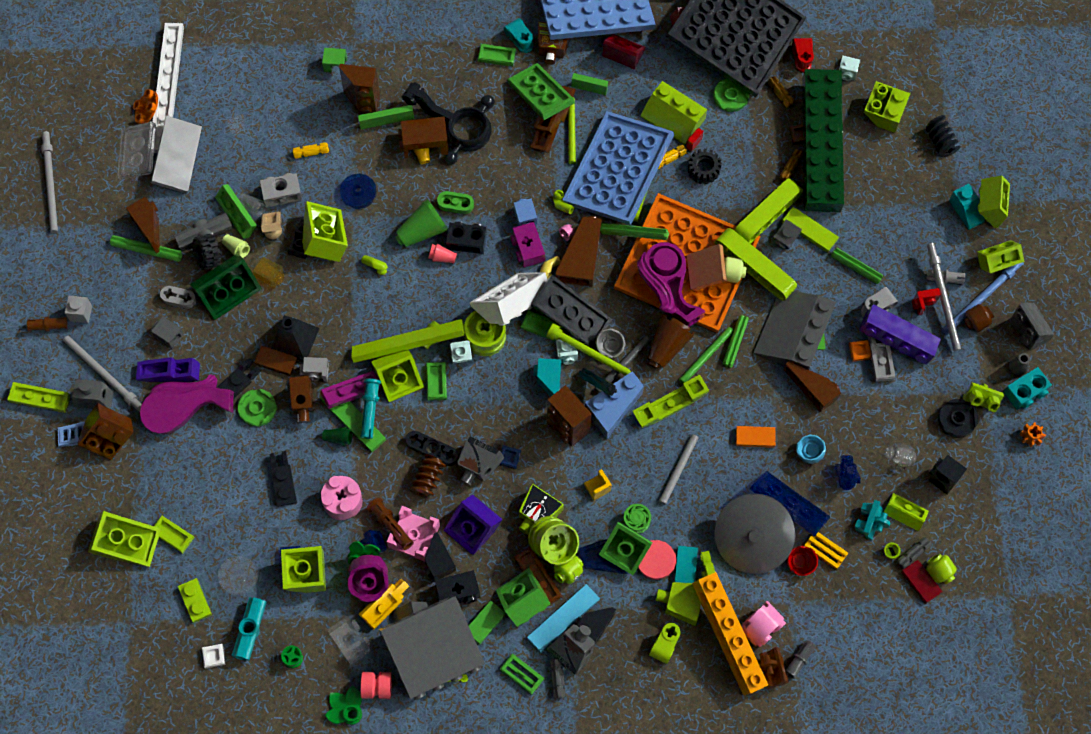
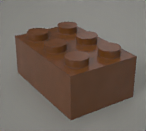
[546,385,591,447]

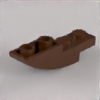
[530,86,576,153]

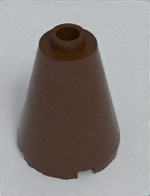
[647,314,695,370]

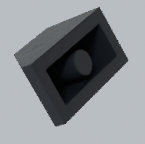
[424,532,456,581]
[573,607,616,645]

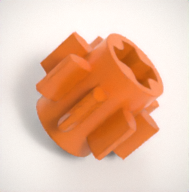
[1019,422,1046,448]

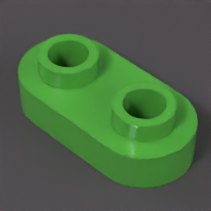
[437,191,474,214]

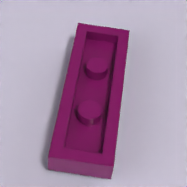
[320,371,382,409]

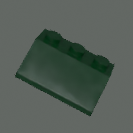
[190,254,262,320]

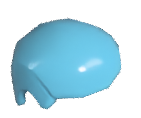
[796,435,826,464]

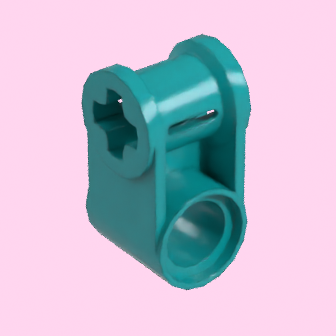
[503,18,533,53]

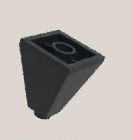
[271,315,319,362]

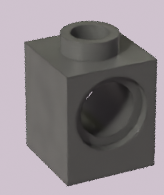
[151,317,184,350]

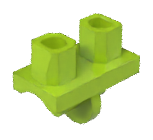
[963,382,1004,413]

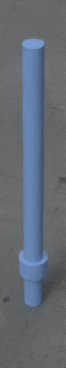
[942,262,1024,335]

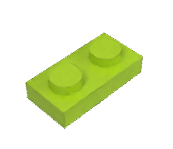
[178,578,212,623]

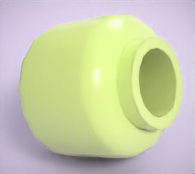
[724,257,746,283]

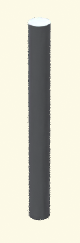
[595,336,651,393]

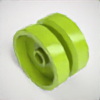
[464,311,506,356]

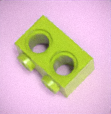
[977,240,1024,273]

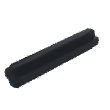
[579,368,617,396]

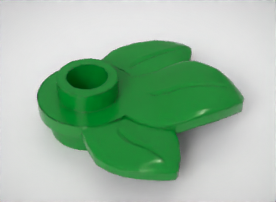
[348,541,380,564]
[325,686,362,725]

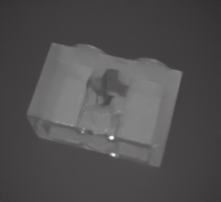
[327,616,372,667]

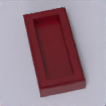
[901,560,943,604]

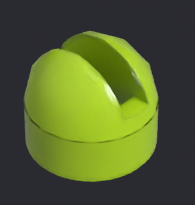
[884,542,901,559]

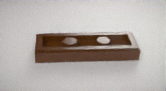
[514,547,562,604]

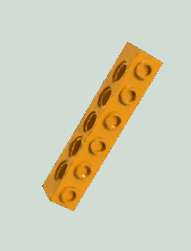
[692,572,768,695]

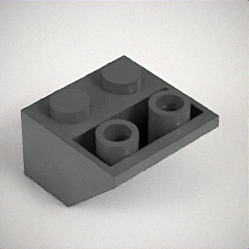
[1011,303,1054,350]

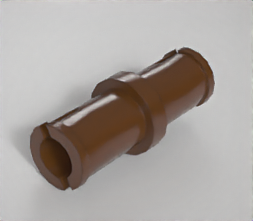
[27,316,68,332]

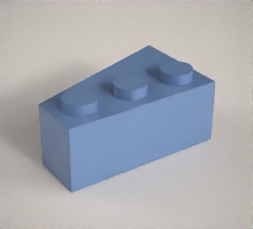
[585,371,644,439]

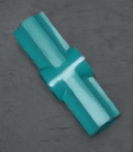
[232,597,267,661]

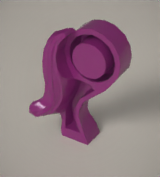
[637,242,705,327]
[140,374,234,435]

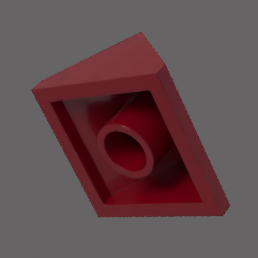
[602,34,646,70]

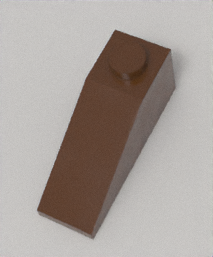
[126,197,160,254]
[783,361,841,412]

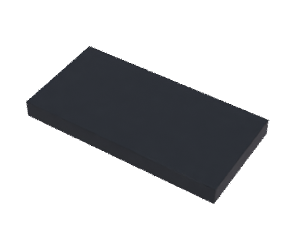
[531,275,612,349]

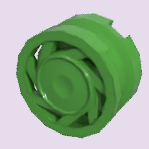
[623,504,651,534]

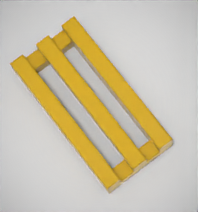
[804,530,848,570]

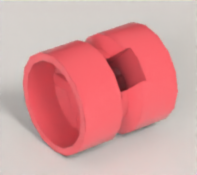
[361,672,392,699]

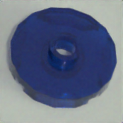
[340,173,377,209]

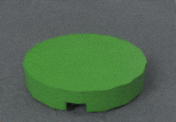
[713,78,750,112]
[238,389,277,427]

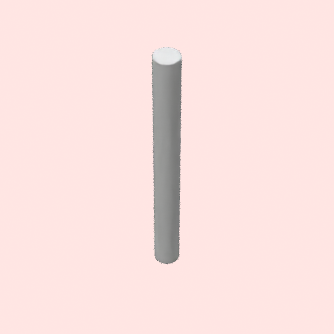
[659,434,699,505]

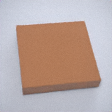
[687,244,727,291]

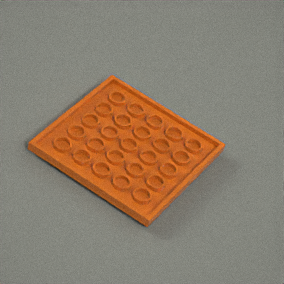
[614,193,761,333]

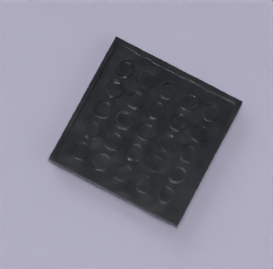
[666,0,807,98]

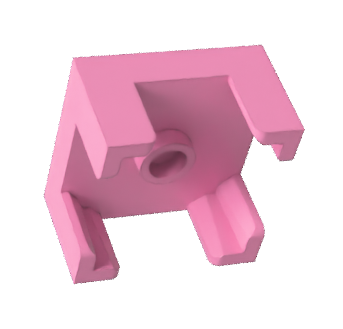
[387,506,440,561]

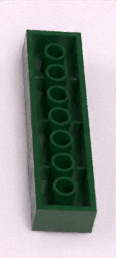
[802,69,844,212]

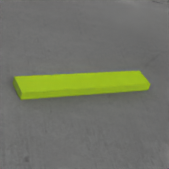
[351,319,464,363]

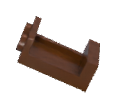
[398,117,449,158]

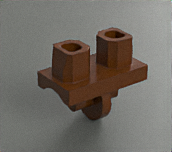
[759,647,789,689]

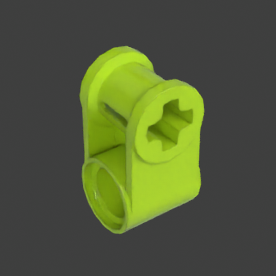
[649,623,680,664]

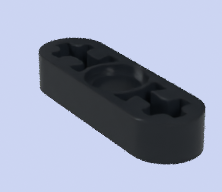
[406,431,458,466]

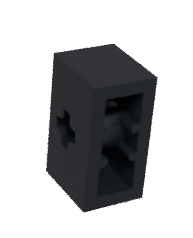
[435,570,480,604]

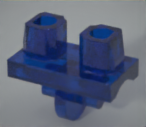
[835,455,861,490]

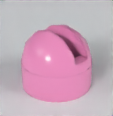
[559,224,575,241]

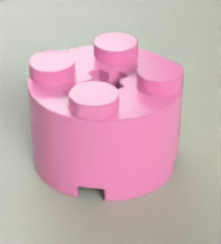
[321,476,363,520]
[741,601,786,648]

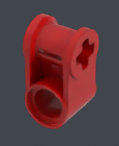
[792,38,814,72]

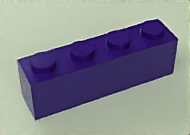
[859,304,941,365]

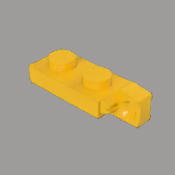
[358,579,409,630]

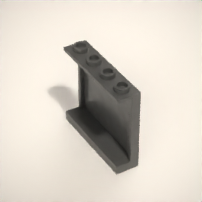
[378,595,485,700]

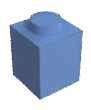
[514,198,537,226]

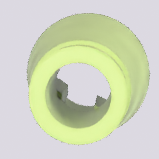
[222,234,250,258]

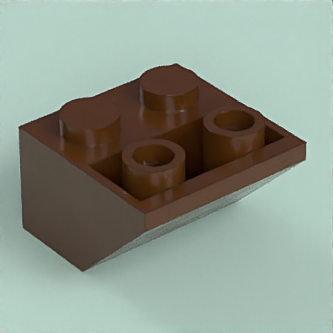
[77,403,133,460]

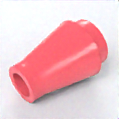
[428,244,457,264]

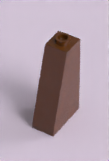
[556,216,602,287]

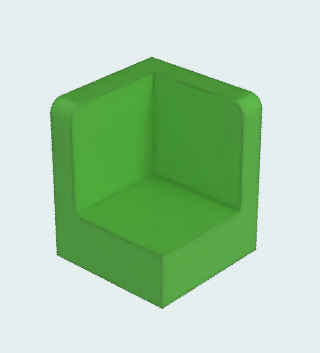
[322,48,347,72]

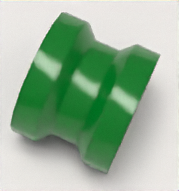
[281,645,303,669]

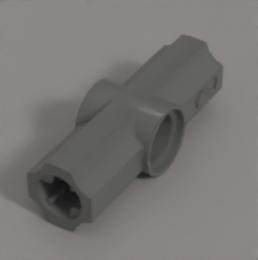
[174,213,232,250]

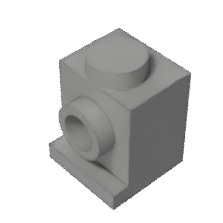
[300,357,329,382]

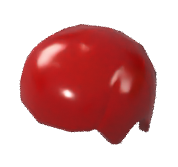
[787,546,818,576]

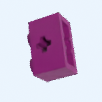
[510,222,545,268]

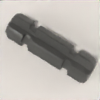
[897,537,931,569]
[550,658,566,699]

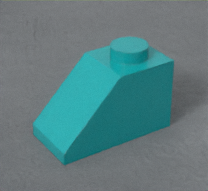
[949,184,985,230]
[533,358,561,397]

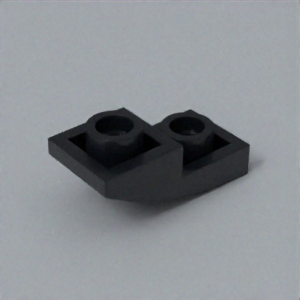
[288,219,307,259]

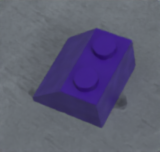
[444,495,502,555]

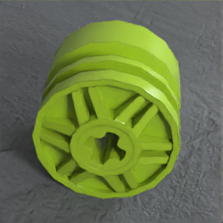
[528,516,579,565]

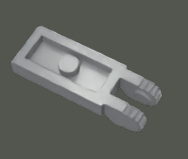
[868,336,895,382]

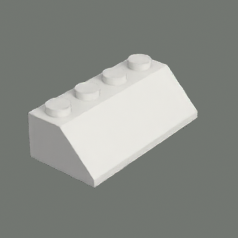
[470,272,548,326]

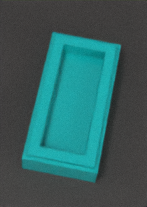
[675,546,698,583]

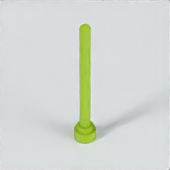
[546,323,631,376]

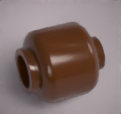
[964,304,994,332]

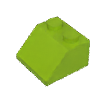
[371,350,424,402]
[281,546,326,593]

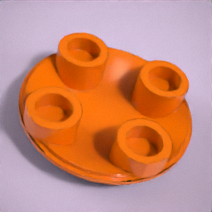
[133,89,158,125]

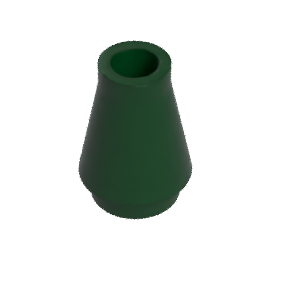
[322,427,352,447]

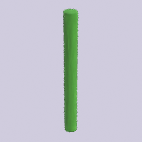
[679,327,734,383]

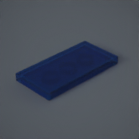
[750,471,830,536]

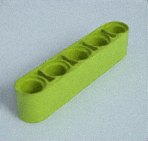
[734,178,803,244]
[715,228,797,301]

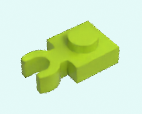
[700,551,715,578]

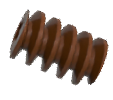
[409,454,446,498]

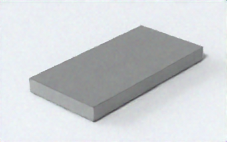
[151,116,202,193]

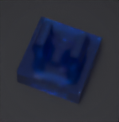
[360,530,387,552]

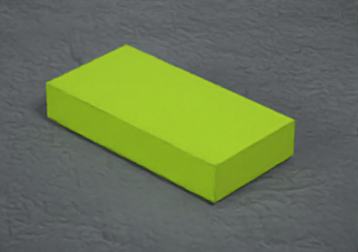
[154,516,195,554]

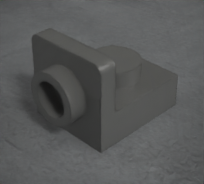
[773,219,802,249]

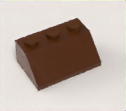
[339,64,380,114]

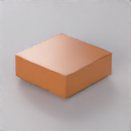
[849,340,872,362]

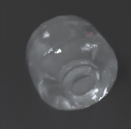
[885,442,917,470]

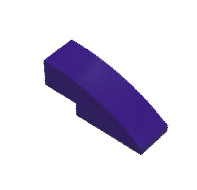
[136,357,200,382]

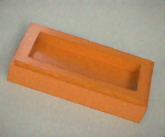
[736,426,776,448]

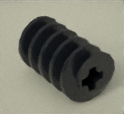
[925,115,961,157]

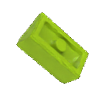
[884,493,929,531]

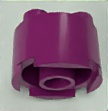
[348,555,389,602]

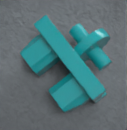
[855,500,891,541]

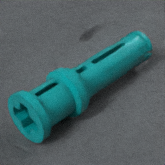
[360,379,381,439]

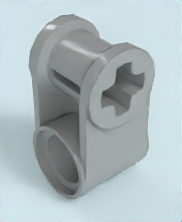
[861,287,898,317]

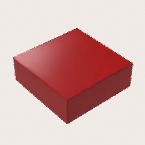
[686,128,704,152]

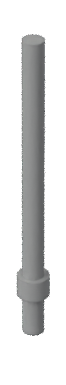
[41,131,58,233]
[927,243,961,351]
[63,336,142,412]

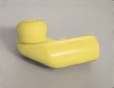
[540,256,561,279]

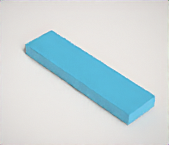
[527,584,600,653]

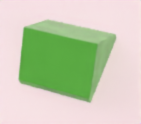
[599,522,653,575]

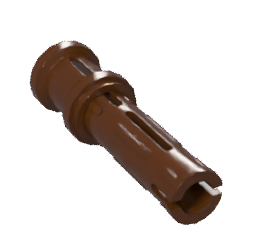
[367,498,414,550]

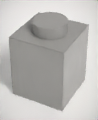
[65,296,92,323]

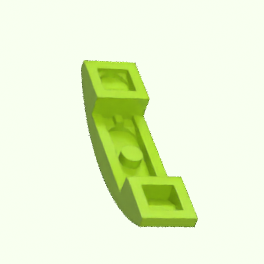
[632,375,709,428]

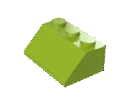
[640,81,707,145]

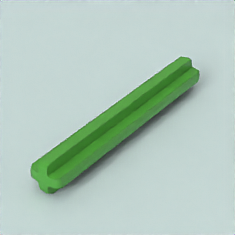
[600,223,669,240]
[110,235,183,262]

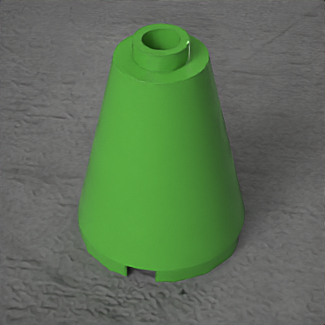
[395,199,448,247]

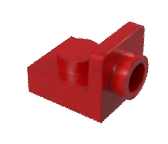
[912,288,941,315]

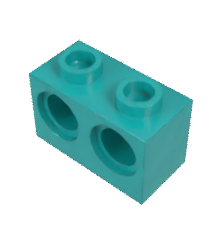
[1003,367,1052,410]

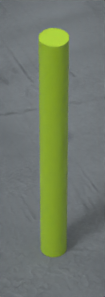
[568,97,576,164]

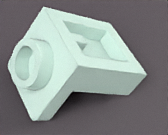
[839,56,860,81]
[556,338,578,365]
[450,341,472,364]

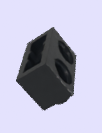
[446,222,487,254]
[928,455,967,495]

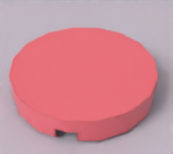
[638,540,676,580]

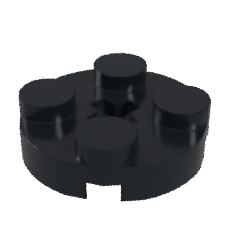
[938,399,978,438]

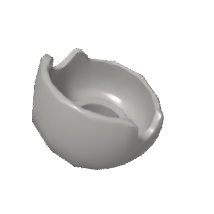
[596,328,626,358]

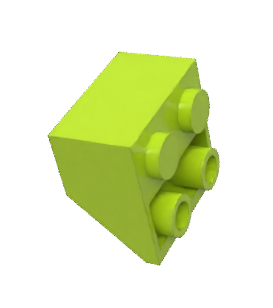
[864,81,911,133]
[978,175,1010,228]

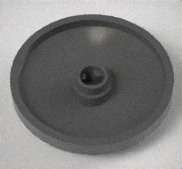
[715,494,795,574]

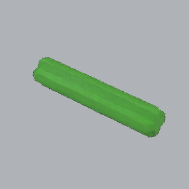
[831,248,883,284]
[723,315,749,368]

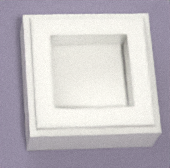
[202,644,225,669]

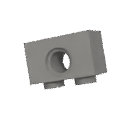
[260,173,302,207]

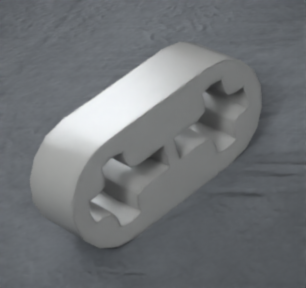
[160,286,196,309]

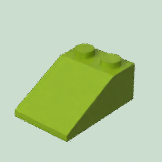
[302,201,348,262]
[88,511,161,567]

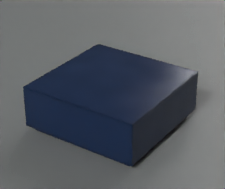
[499,445,521,469]

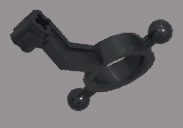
[401,82,495,165]

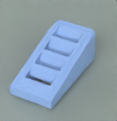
[58,422,85,447]

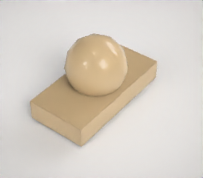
[261,212,282,240]

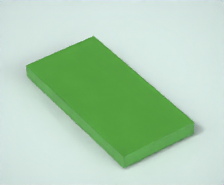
[507,63,575,120]

